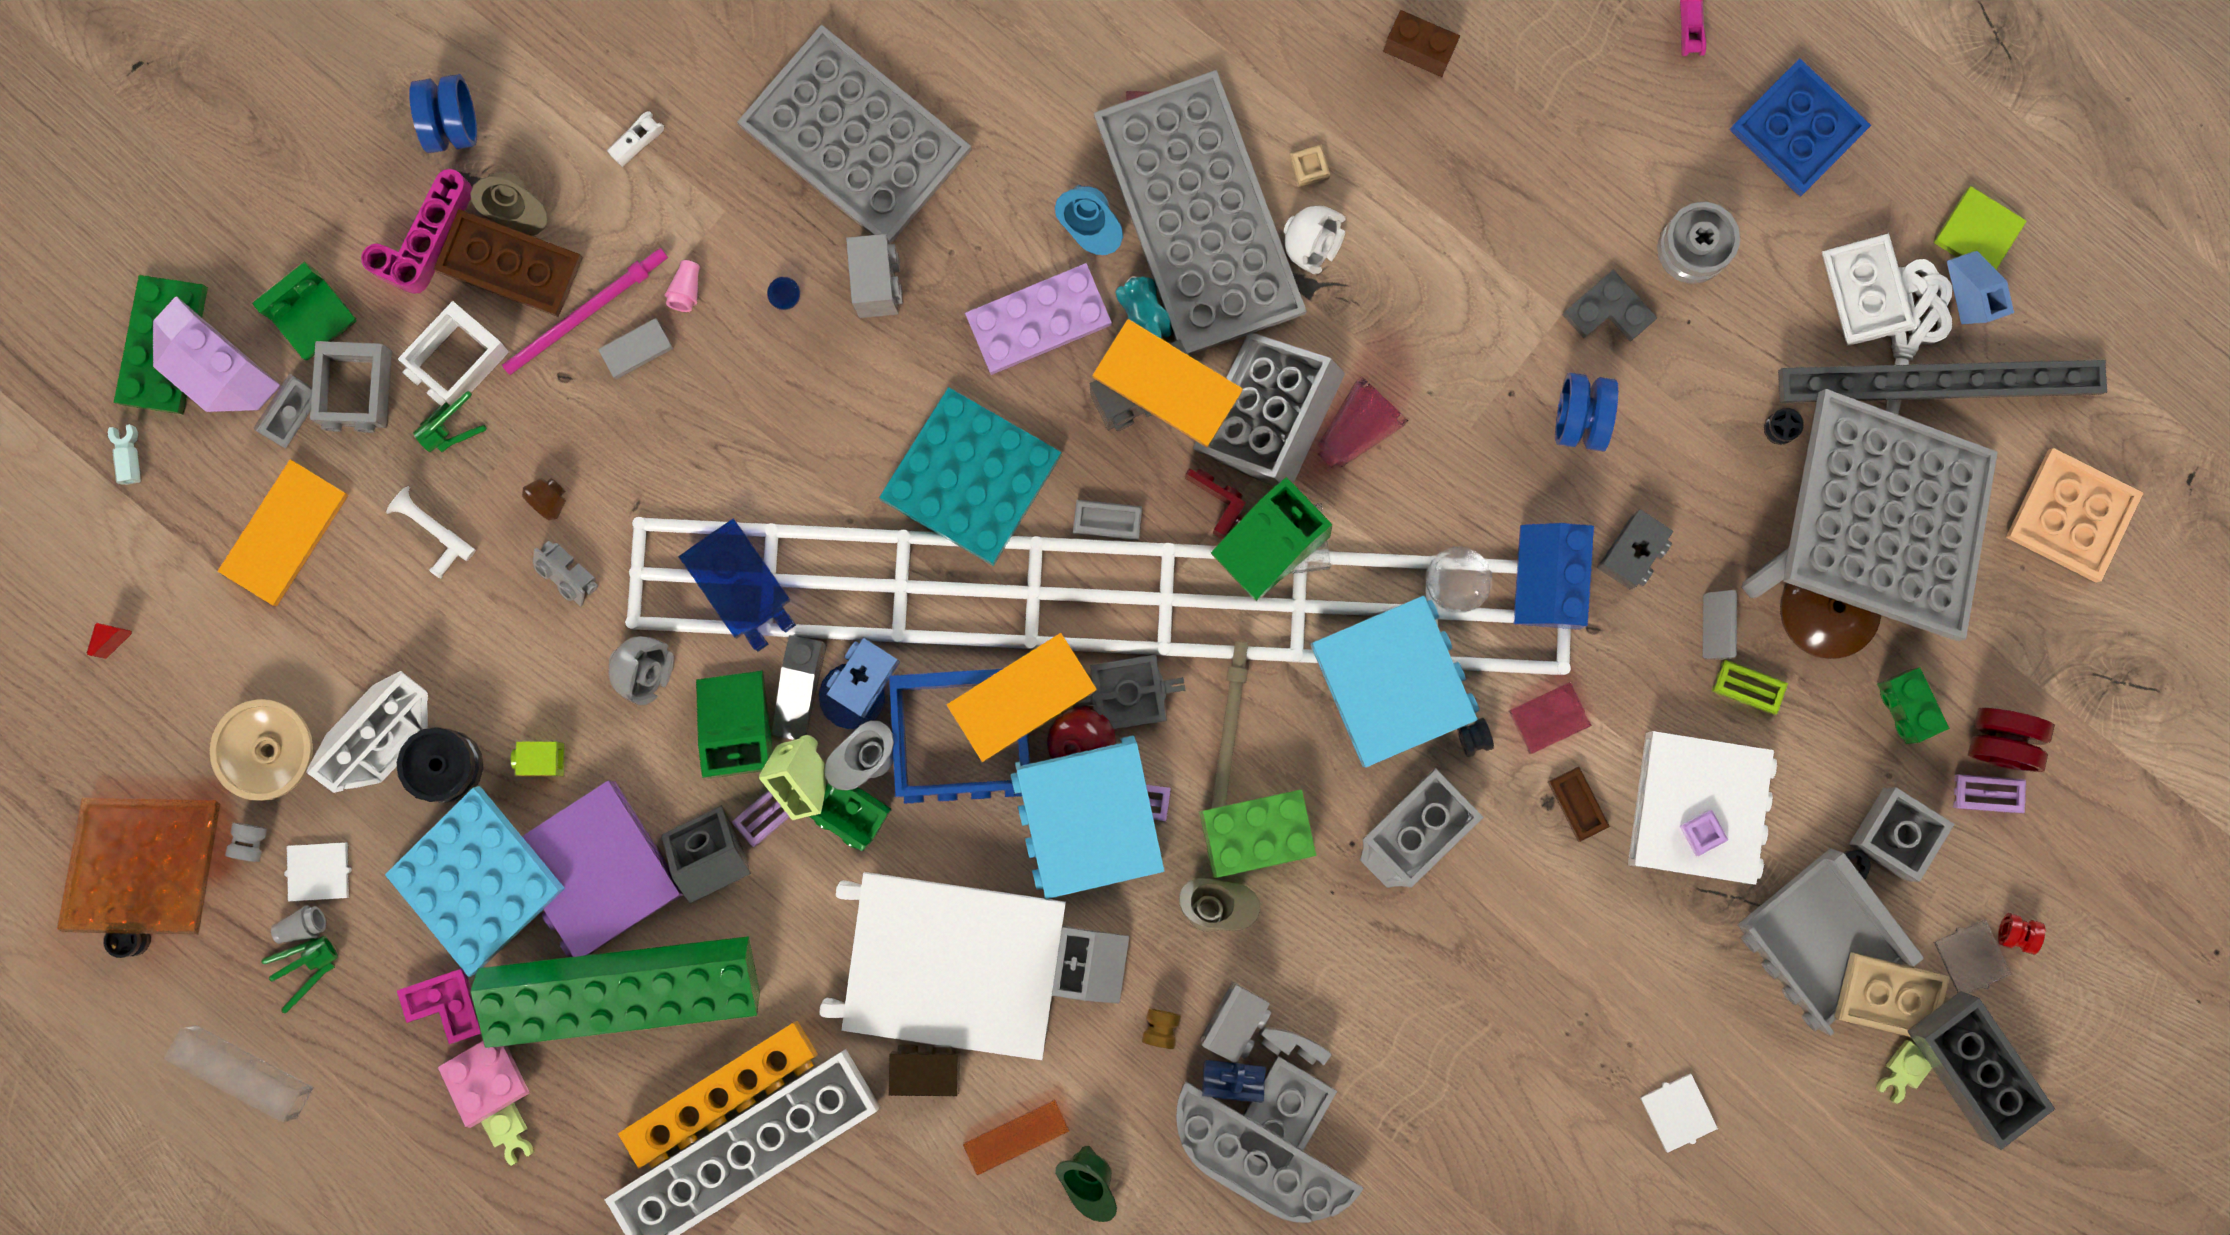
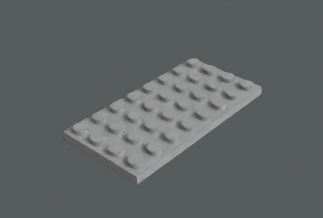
[1094,70,1307,355]

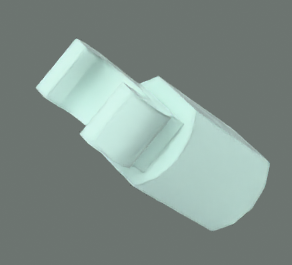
[108,424,141,485]

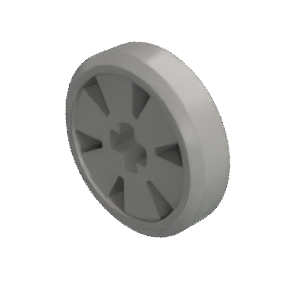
[1741,548,1789,598]

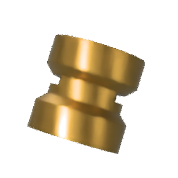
[1141,1008,1181,1049]

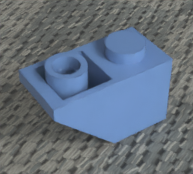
[1947,251,2014,324]

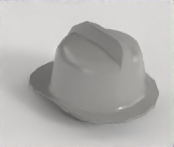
[825,721,894,790]

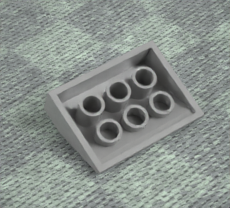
[1193,333,1345,486]

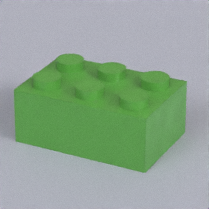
[1199,789,1317,878]

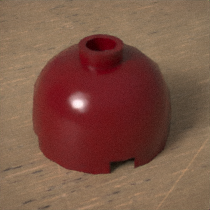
[1047,706,1116,759]

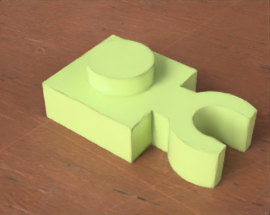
[1876,1040,1932,1104]
[481,1103,534,1166]

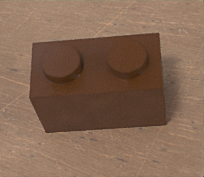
[1383,10,1460,77]

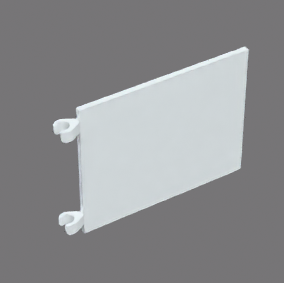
[820,872,1066,1060]

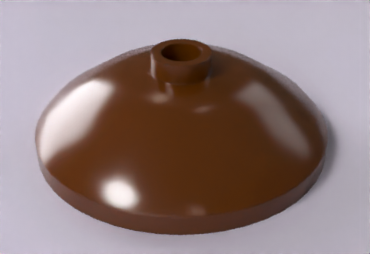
[1780,583,1881,659]

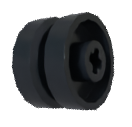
[396,727,484,803]

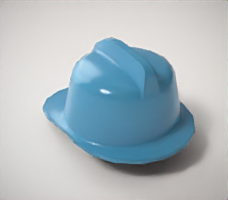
[1054,185,1123,255]

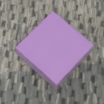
[1680,810,1728,856]

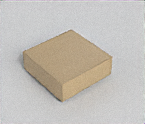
[1289,145,1330,187]

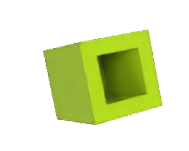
[511,742,565,776]

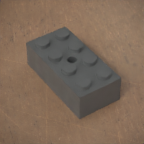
[1907,991,2055,1150]

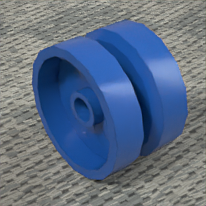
[409,74,477,153]
[1555,373,1619,452]

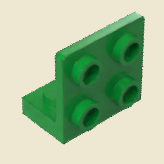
[252,262,357,360]

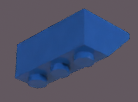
[1513,523,1594,630]

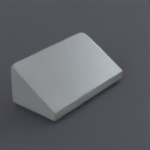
[254,374,312,449]
[1703,590,1737,660]

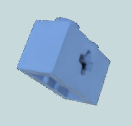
[826,638,900,718]

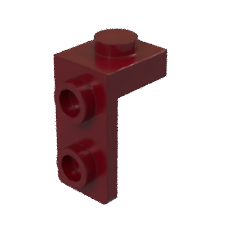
[1185,468,1246,540]

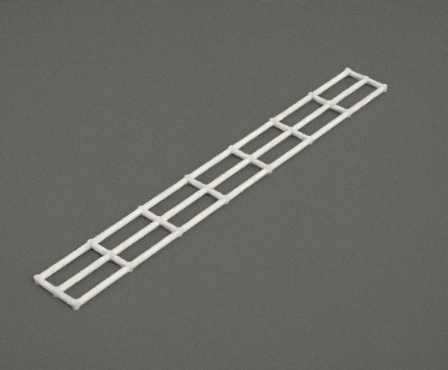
[625,517,1571,676]

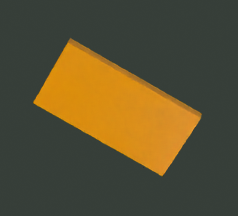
[1092,319,1243,448]
[217,459,349,607]
[946,633,1097,762]

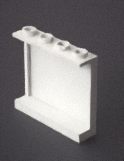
[1628,731,1777,885]

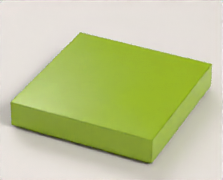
[1933,186,2027,270]

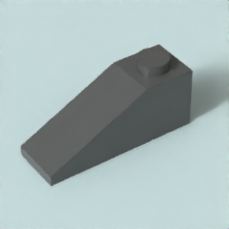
[772,635,827,740]

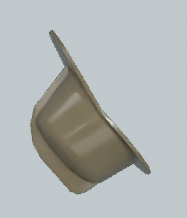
[470,172,547,236]
[1179,878,1260,932]

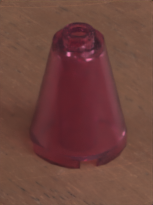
[1318,376,1409,468]

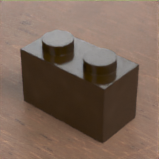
[888,1045,960,1096]

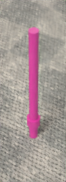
[502,247,668,375]

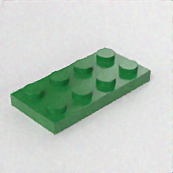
[113,275,208,415]

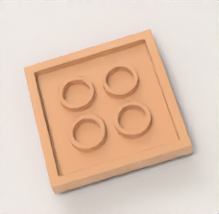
[2006,448,2143,582]

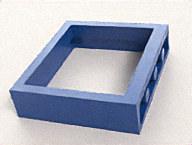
[889,669,1030,804]

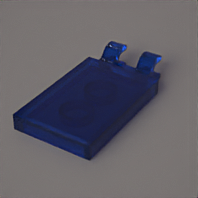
[678,518,796,652]

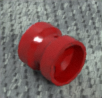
[1998,913,2046,955]

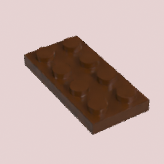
[434,209,583,317]

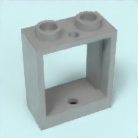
[310,341,392,433]

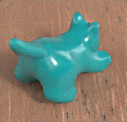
[1115,276,1173,339]

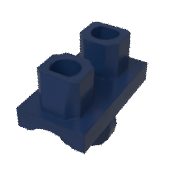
[1202,1060,1266,1103]

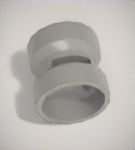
[225,822,267,862]

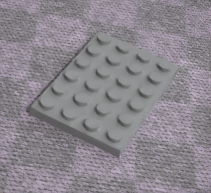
[737,24,972,244]

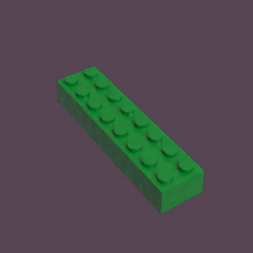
[470,936,760,1048]

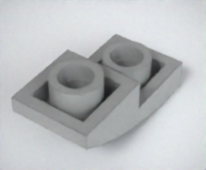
[1259,1027,1332,1065]

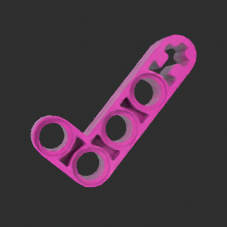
[361,169,472,294]

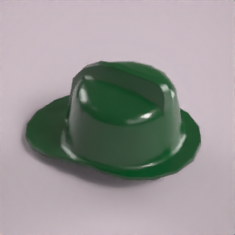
[1055,1146,1117,1222]

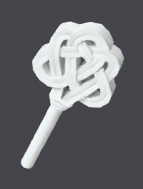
[1885,259,1952,415]

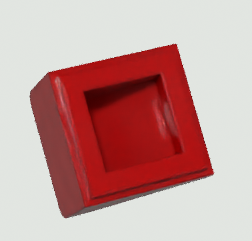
[87,623,132,659]

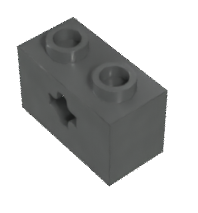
[1597,509,1674,590]

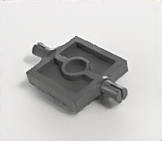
[1073,655,1186,730]

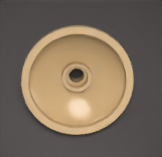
[210,699,313,801]

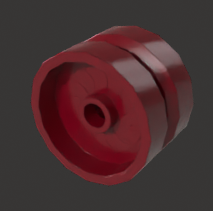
[1968,707,2055,772]

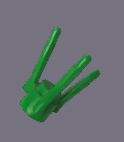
[413,391,487,452]
[261,936,338,1013]

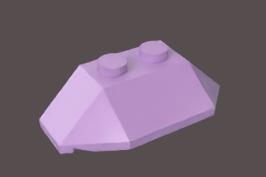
[153,297,281,412]

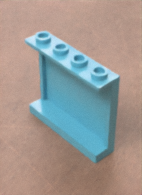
[1310,596,1479,768]
[1010,735,1165,899]

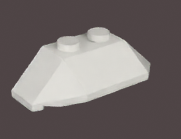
[306,671,428,793]

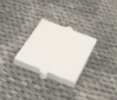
[284,843,352,901]
[1640,1074,1718,1153]

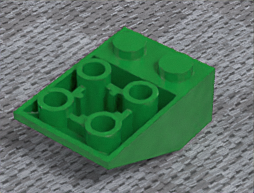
[1211,477,1333,601]
[696,670,773,779]

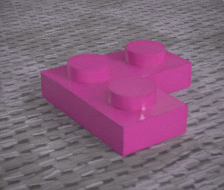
[397,968,481,1044]

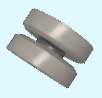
[1657,202,1740,284]

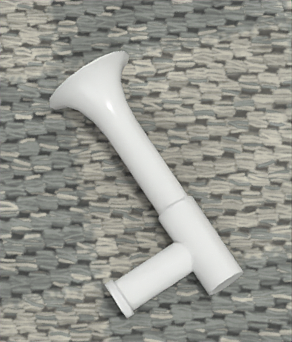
[386,486,476,579]

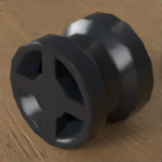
[1764,408,1804,445]
[1457,718,1494,757]

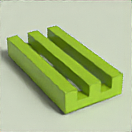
[1712,659,1788,715]

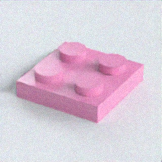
[438,1041,530,1128]

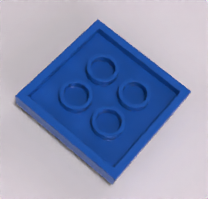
[1729,58,1871,197]

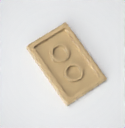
[1834,952,1950,1037]

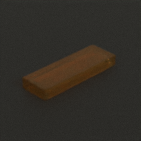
[963,1099,1070,1175]

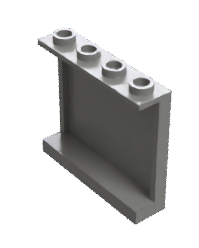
[1737,848,1924,1036]

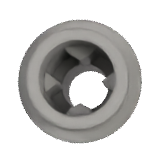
[271,906,326,944]

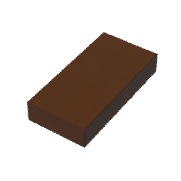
[1548,767,1610,842]

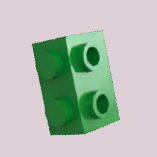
[1877,667,1950,744]

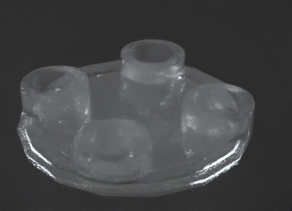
[1425,547,1492,613]

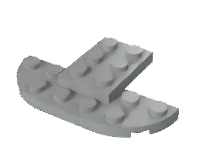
[1176,1055,1364,1223]

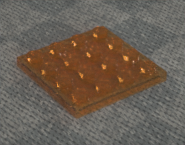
[57,798,220,935]

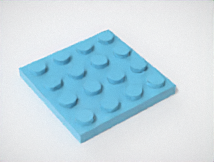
[385,786,565,977]

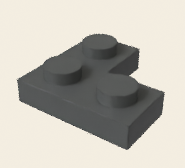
[1562,269,1657,342]

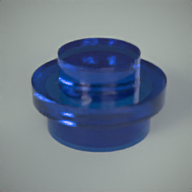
[767,277,801,310]

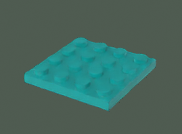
[879,387,1062,566]

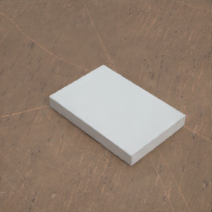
[1822,233,1915,346]

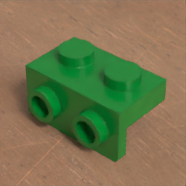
[808,783,892,851]

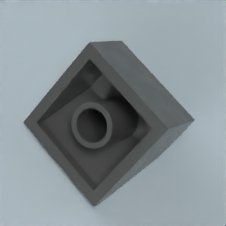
[661,805,751,903]

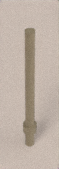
[1212,641,1248,809]

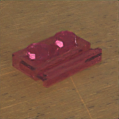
[1509,682,1592,754]

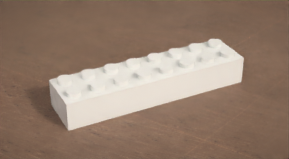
[604,1049,881,1235]

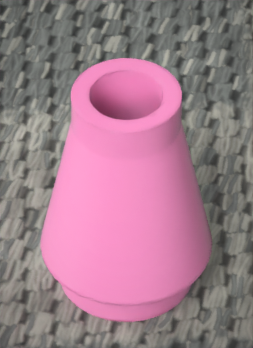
[665,260,700,312]

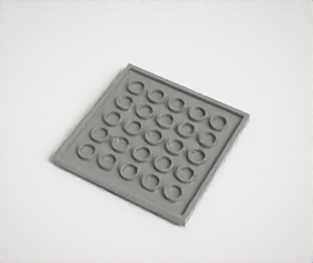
[1783,389,1998,641]

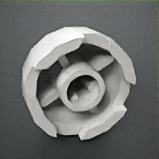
[1284,206,1346,274]

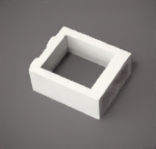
[398,301,509,406]

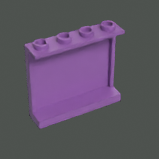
[522,780,683,958]

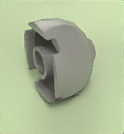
[609,636,674,705]

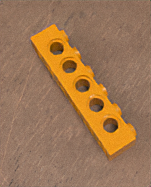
[617,1020,818,1169]

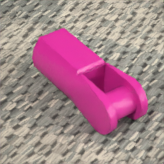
[1680,0,1706,56]

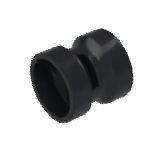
[103,923,151,958]

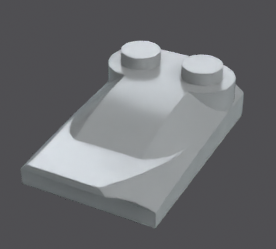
[1360,768,1484,888]

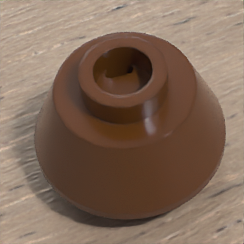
[522,478,566,521]

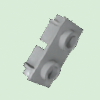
[533,541,598,607]

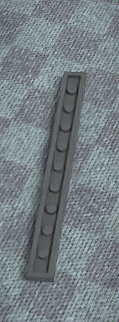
[1778,360,2107,403]

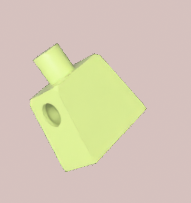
[759,735,827,820]

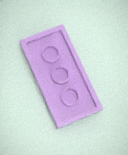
[965,263,1112,375]

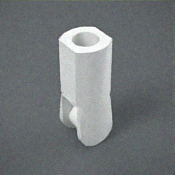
[607,111,664,167]

